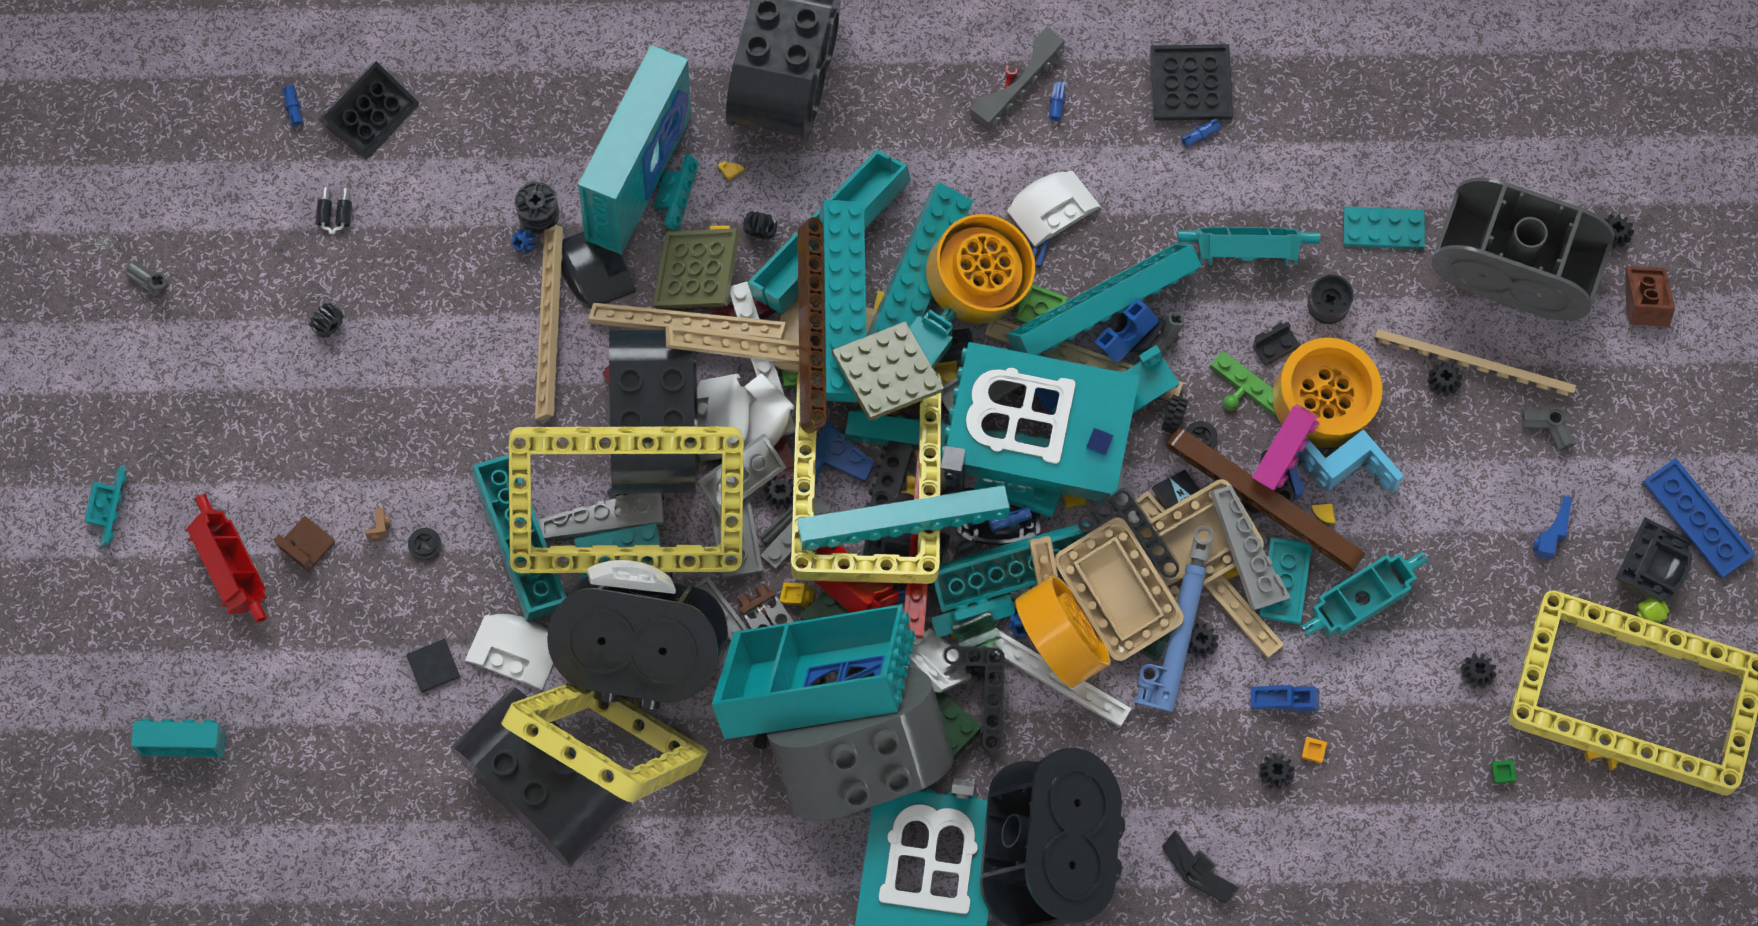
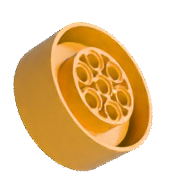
[926,214,1035,324]
[1273,338,1383,448]
[1016,575,1111,688]

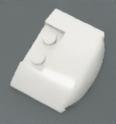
[1007,171,1100,247]
[697,374,749,461]
[743,374,795,447]
[587,560,676,594]
[465,614,553,690]
[909,628,971,693]

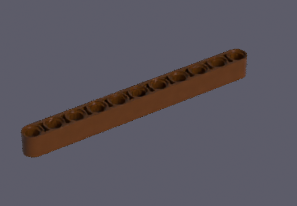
[798,217,826,433]
[1166,428,1365,572]

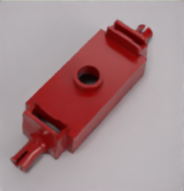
[185,494,268,623]
[801,545,899,613]

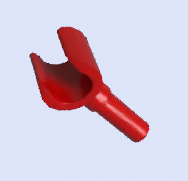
[1004,65,1018,89]

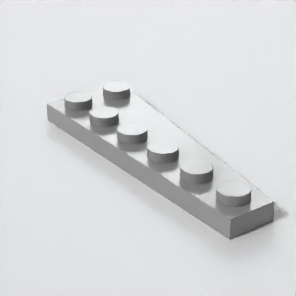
[1210,485,1290,611]
[540,493,665,541]

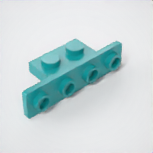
[653,154,699,232]
[83,465,127,548]
[931,594,1015,638]

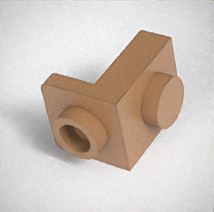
[365,508,391,542]

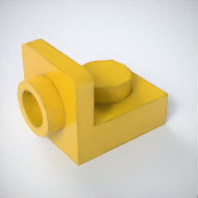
[936,361,958,385]
[780,582,815,609]

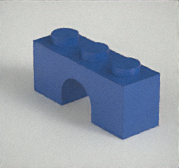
[1094,298,1160,364]

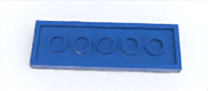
[1642,458,1755,580]

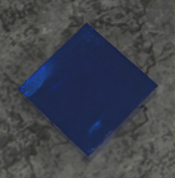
[1086,428,1113,456]

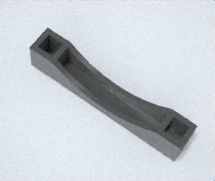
[970,27,1065,130]

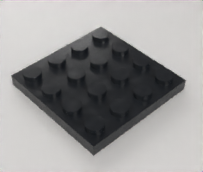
[1150,44,1233,121]

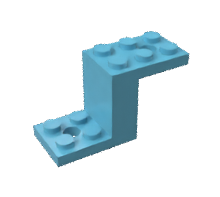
[1296,430,1404,493]

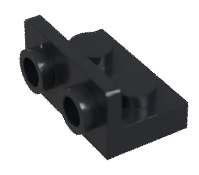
[1252,322,1300,366]

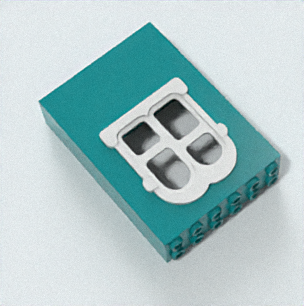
[940,342,1140,501]
[855,789,989,926]

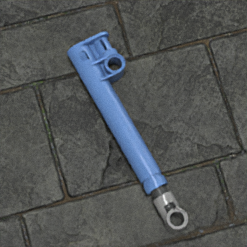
[1132,526,1213,712]

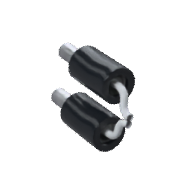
[315,188,352,234]

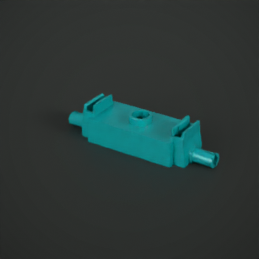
[1177,227,1320,266]
[874,307,956,421]
[1300,551,1428,638]

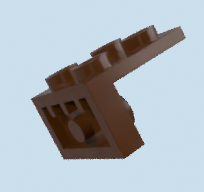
[273,516,335,572]

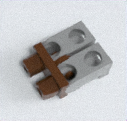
[738,584,794,629]

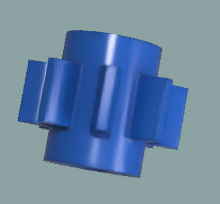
[511,228,536,254]
[1009,614,1028,638]

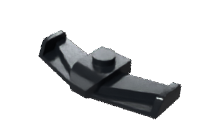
[1162,830,1240,903]

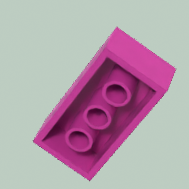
[1252,404,1320,490]

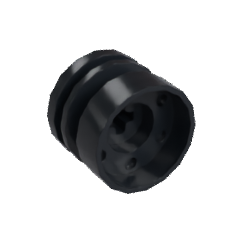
[515,182,560,233]
[1307,274,1354,325]

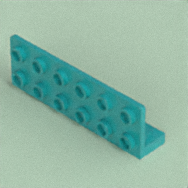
[1052,345,1179,414]

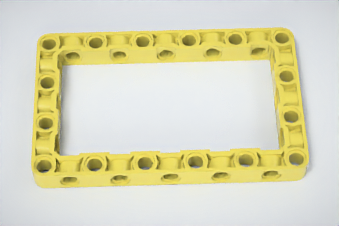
[791,371,941,584]
[509,427,744,573]
[1509,591,1758,796]
[501,683,708,803]

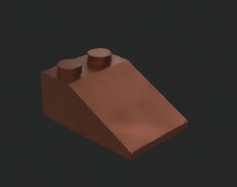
[1625,266,1675,327]

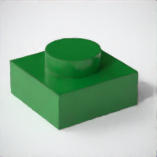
[1491,760,1516,784]

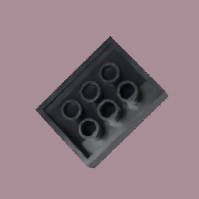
[318,61,419,159]

